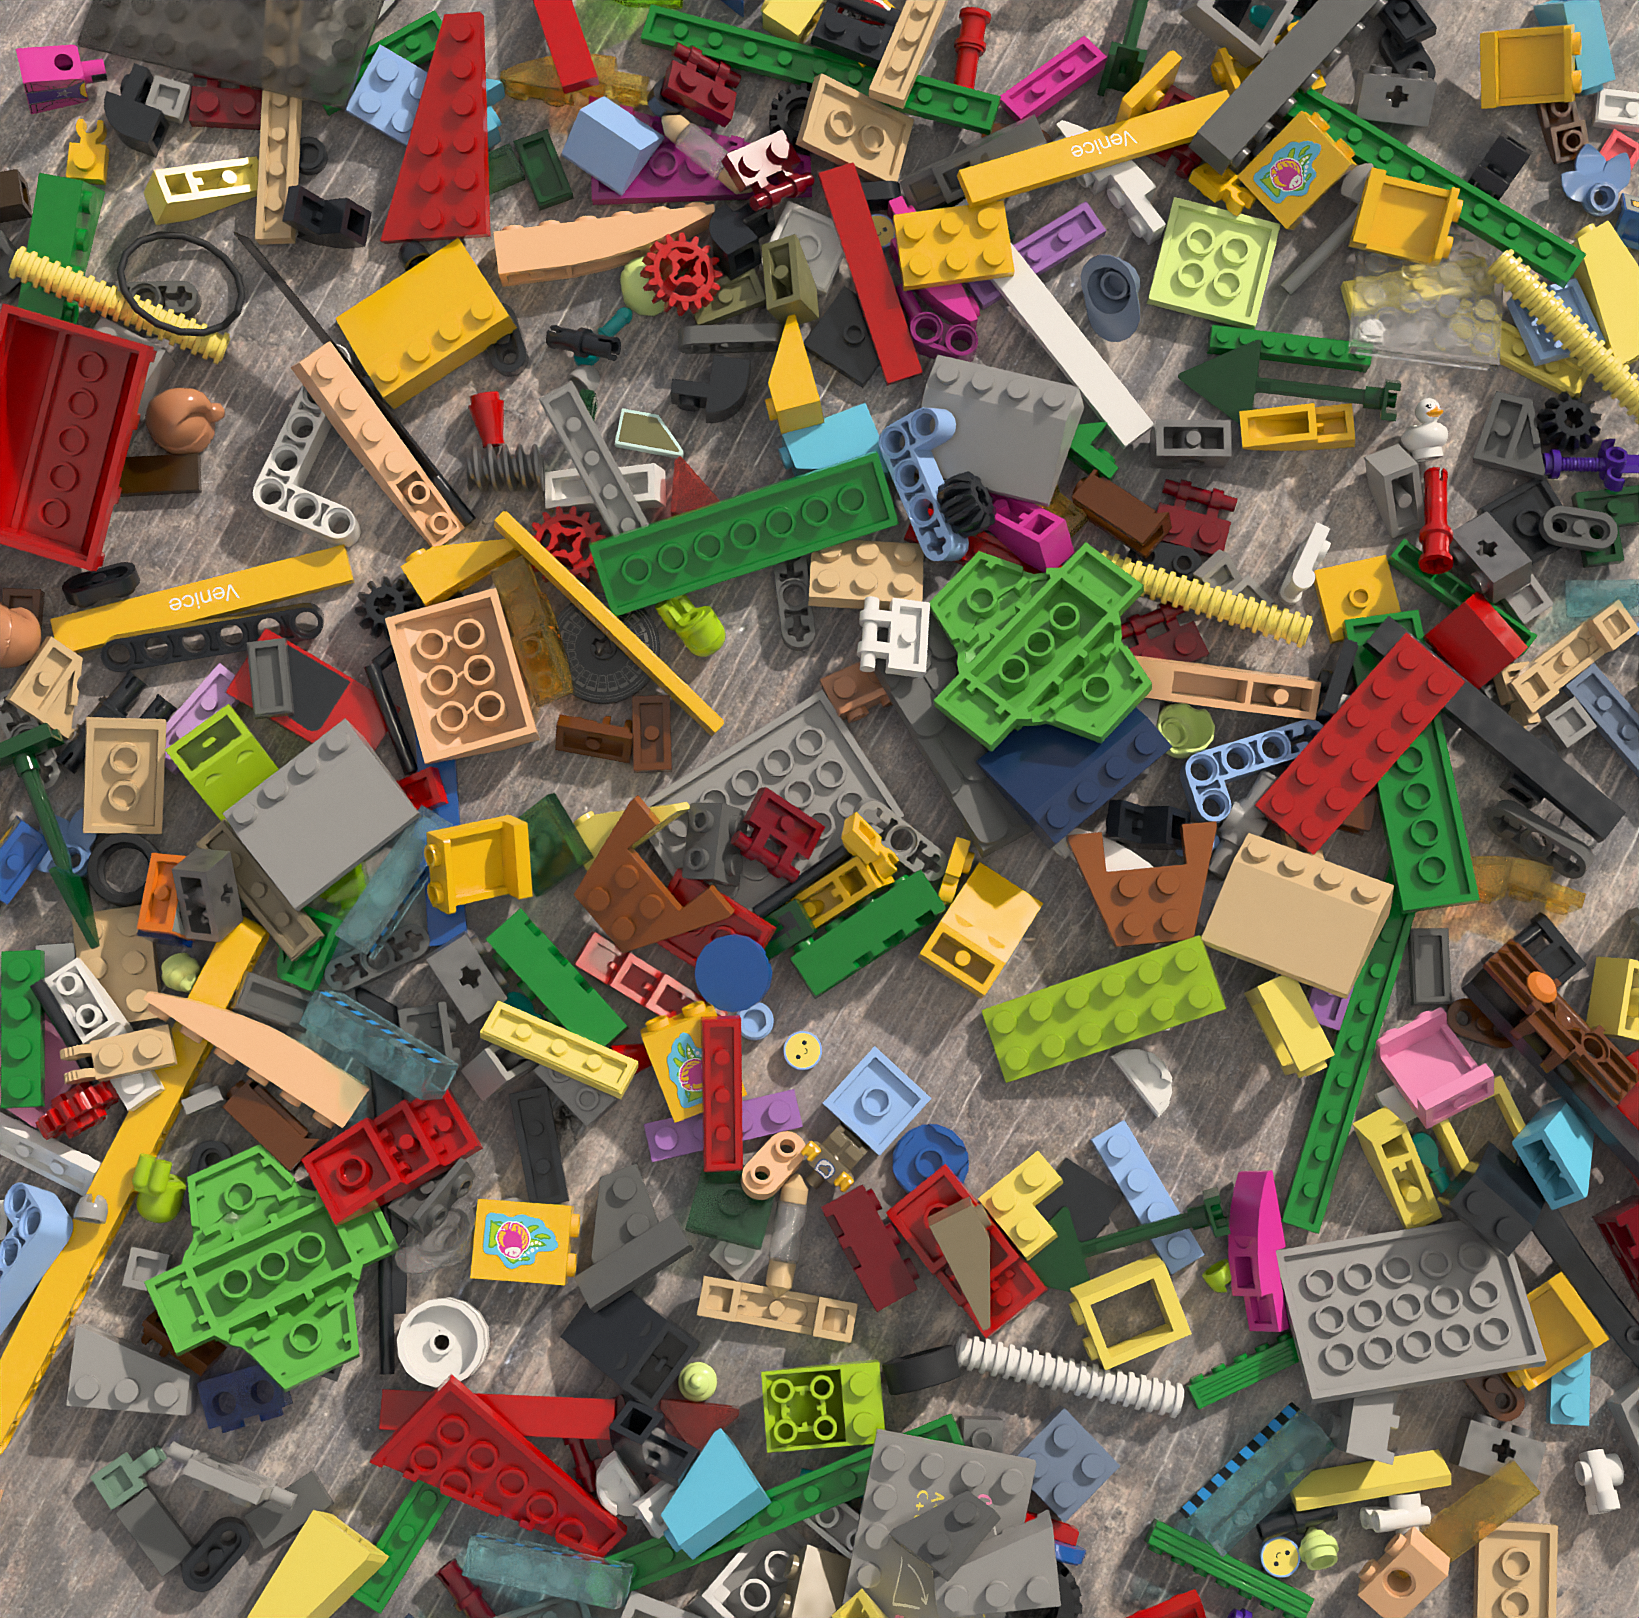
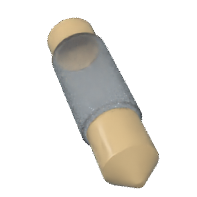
[661,115,753,194]
[765,1173,808,1298]

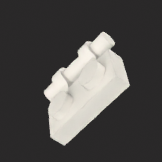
[857,596,930,678]

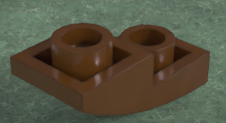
[1535,99,1589,164]

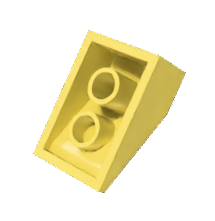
[1586,957,1639,1043]

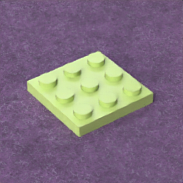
[1146,197,1281,330]

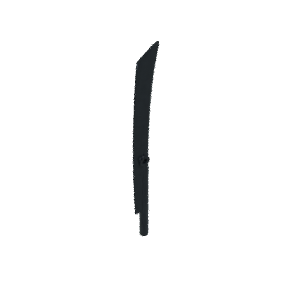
[233,232,476,527]
[355,987,408,1375]
[1515,1155,1639,1369]

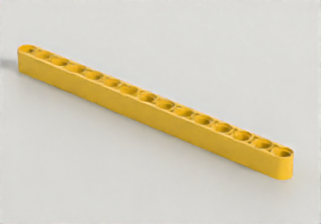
[0,916,270,1455]

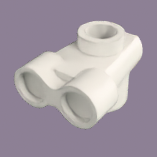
[1575,1449,1624,1515]
[1360,1491,1431,1535]

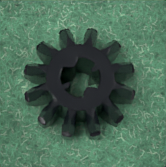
[1536,391,1602,456]
[936,471,996,539]
[355,576,420,641]

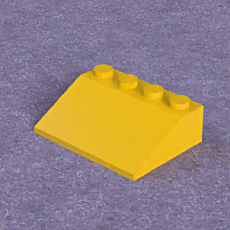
[335,238,517,409]

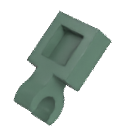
[90,1445,167,1511]

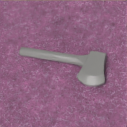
[1280,163,1374,295]

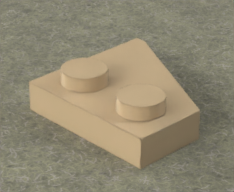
[5,636,83,740]

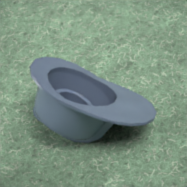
[1080,254,1140,342]

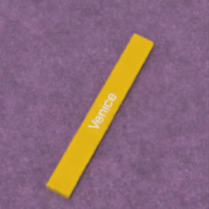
[957,90,1229,209]
[494,511,724,737]
[50,544,355,654]

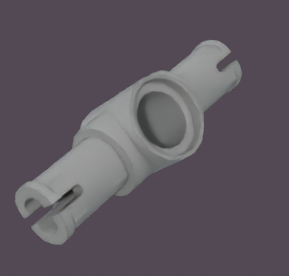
[1208,770,1278,879]

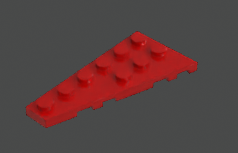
[380,11,491,244]
[369,1374,628,1560]

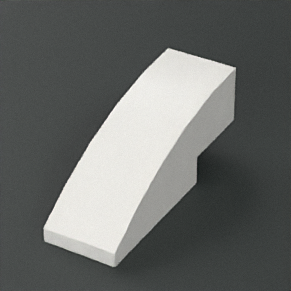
[545,463,666,511]

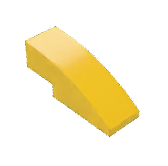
[1239,403,1355,451]

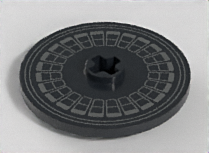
[547,592,660,704]

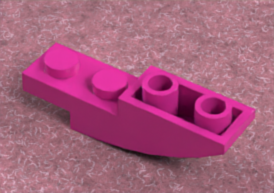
[887,196,980,330]
[1228,1170,1289,1332]

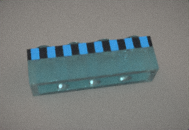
[335,805,454,960]
[299,990,459,1100]
[1179,1402,1336,1558]
[462,1532,634,1610]

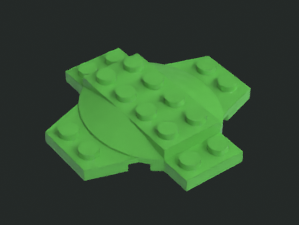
[929,542,1152,752]
[144,1144,399,1393]

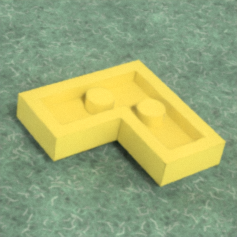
[978,1151,1063,1261]

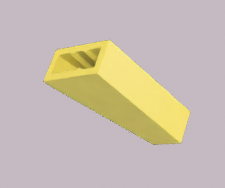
[1572,221,1639,366]
[247,1510,389,1618]

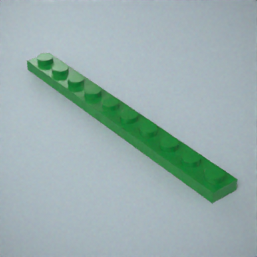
[640,4,1001,135]
[1277,88,1586,289]
[1281,860,1416,1234]
[586,1414,965,1605]

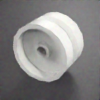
[397,1297,490,1388]

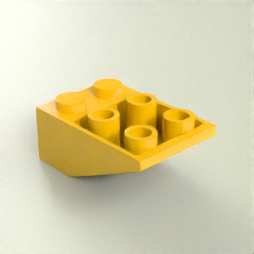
[917,862,1043,999]

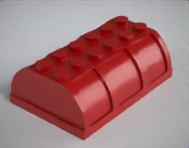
[0,303,157,571]

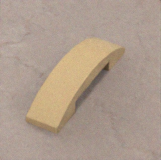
[1508,599,1639,714]
[697,1276,858,1343]

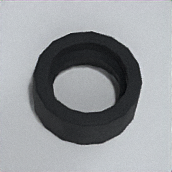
[87,833,161,907]
[882,1345,961,1395]

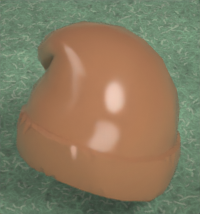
[145,388,225,454]
[0,602,42,668]

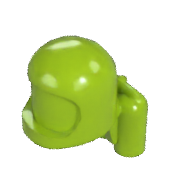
[655,594,726,657]
[132,1154,187,1223]

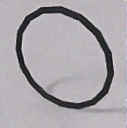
[116,231,246,336]

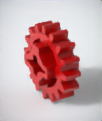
[640,232,722,316]
[531,506,606,583]
[35,1080,120,1140]

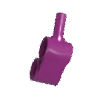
[895,283,978,362]

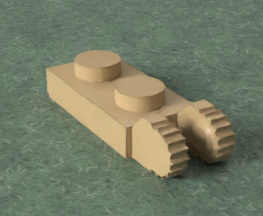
[60,1024,177,1085]

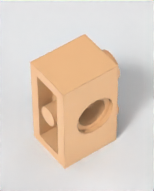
[1357,1526,1450,1618]

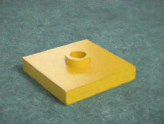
[1115,50,1182,123]
[1314,555,1401,644]

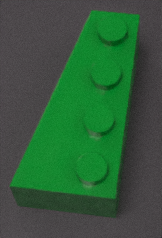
[18,173,105,324]
[790,869,946,999]
[485,908,629,1048]

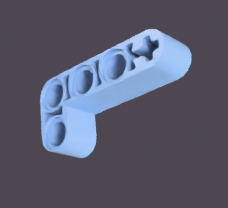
[879,407,969,561]
[1180,719,1324,825]
[0,1182,73,1335]

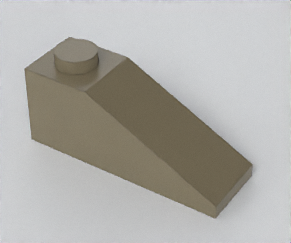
[927,1196,992,1331]

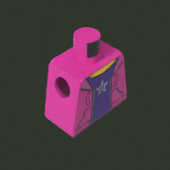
[16,44,108,114]

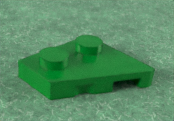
[276,906,347,993]

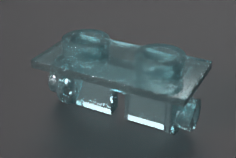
[1564,579,1639,618]

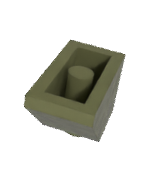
[761,234,819,327]

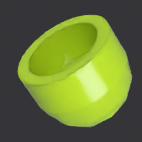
[1202,1259,1232,1293]

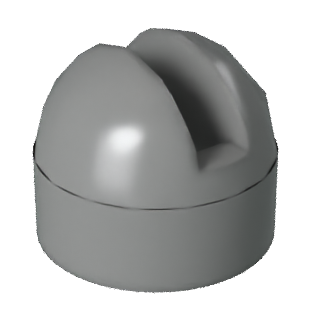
[567,365,600,397]
[74,1194,108,1224]

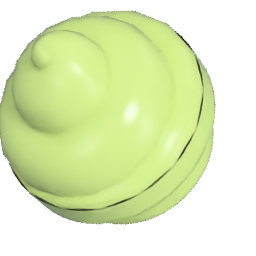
[161,953,201,993]
[678,1362,717,1402]
[1299,1526,1339,1570]

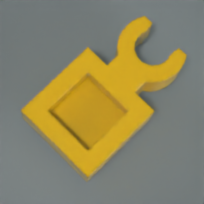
[66,118,110,185]
[1188,163,1257,216]
[841,812,899,880]
[938,837,975,906]

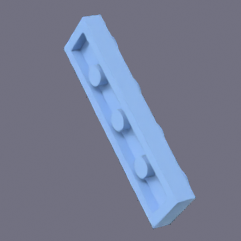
[1090,1120,1205,1275]

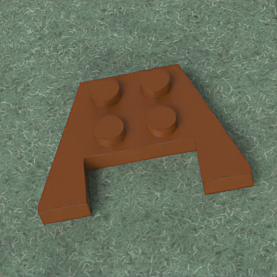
[573,795,735,953]
[1066,821,1217,948]

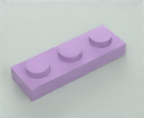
[165,663,239,775]

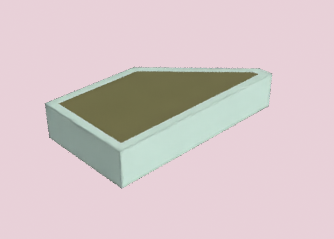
[615,408,684,460]

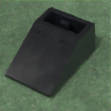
[560,1290,701,1409]

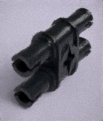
[55,671,177,774]

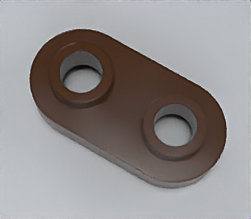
[1445,998,1514,1050]
[1462,1372,1525,1422]

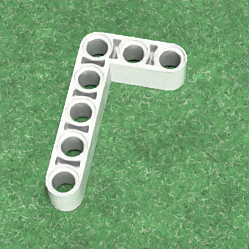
[253,344,361,548]

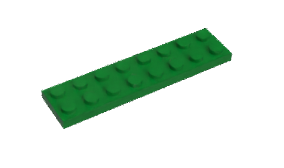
[589,451,899,616]
[1342,610,1480,914]

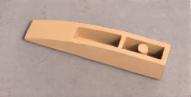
[493,202,715,287]
[291,341,464,547]
[1134,656,1321,720]
[144,991,369,1129]

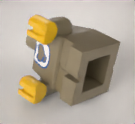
[801,1123,869,1192]

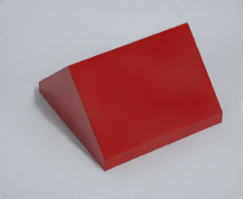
[1423,591,1528,690]

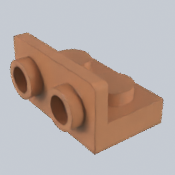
[819,662,893,723]

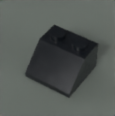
[1437,1141,1546,1257]

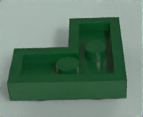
[1571,485,1639,568]

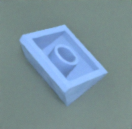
[561,96,664,196]

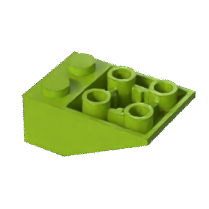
[165,704,279,821]
[761,1359,885,1453]

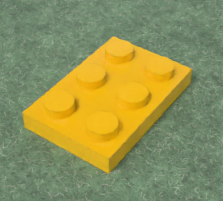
[893,200,1015,291]

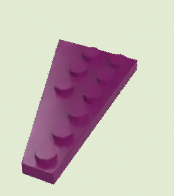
[589,95,812,205]

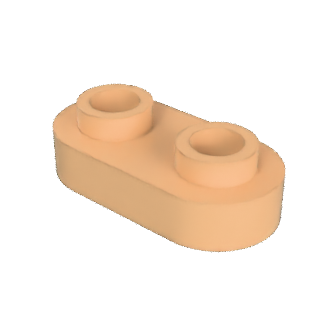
[741,1131,805,1200]

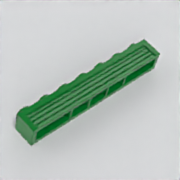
[1207,325,1373,373]
[1387,538,1538,658]
[1185,1332,1299,1409]
[1144,1518,1314,1618]

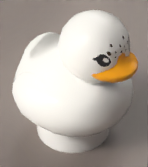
[1401,398,1448,462]

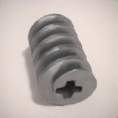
[467,444,545,492]

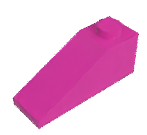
[988,492,1075,573]

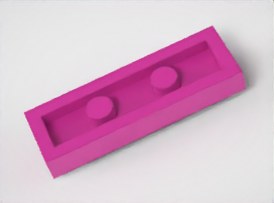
[1000,35,1107,122]

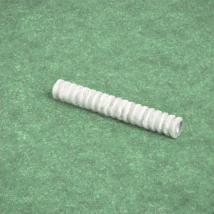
[955,1333,1184,1418]

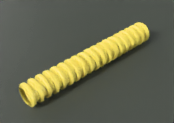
[8,246,231,365]
[1487,249,1639,424]
[1101,550,1313,648]

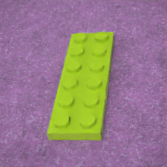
[981,935,1227,1083]

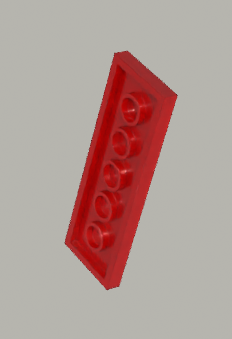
[1254,632,1465,856]

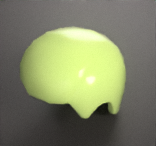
[620,255,675,316]
[1156,702,1215,759]

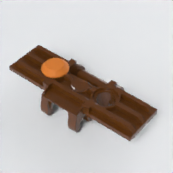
[1482,938,1639,1108]

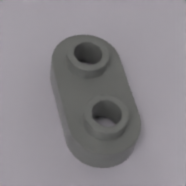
[1539,506,1618,552]

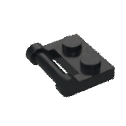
[810,0,902,69]
[1481,912,1587,988]

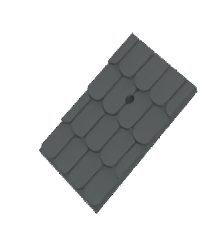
[860,611,1033,858]

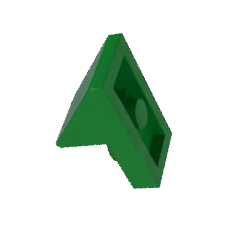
[1066,422,1119,481]

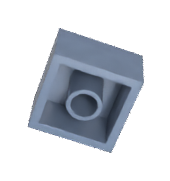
[1010,1404,1120,1523]

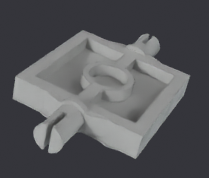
[166,1441,298,1510]

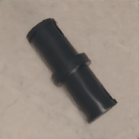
[546,325,621,361]
[1254,1502,1338,1542]

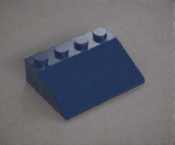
[975,707,1172,850]

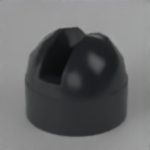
[398,241,431,271]

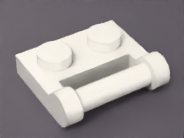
[1278,522,1331,605]

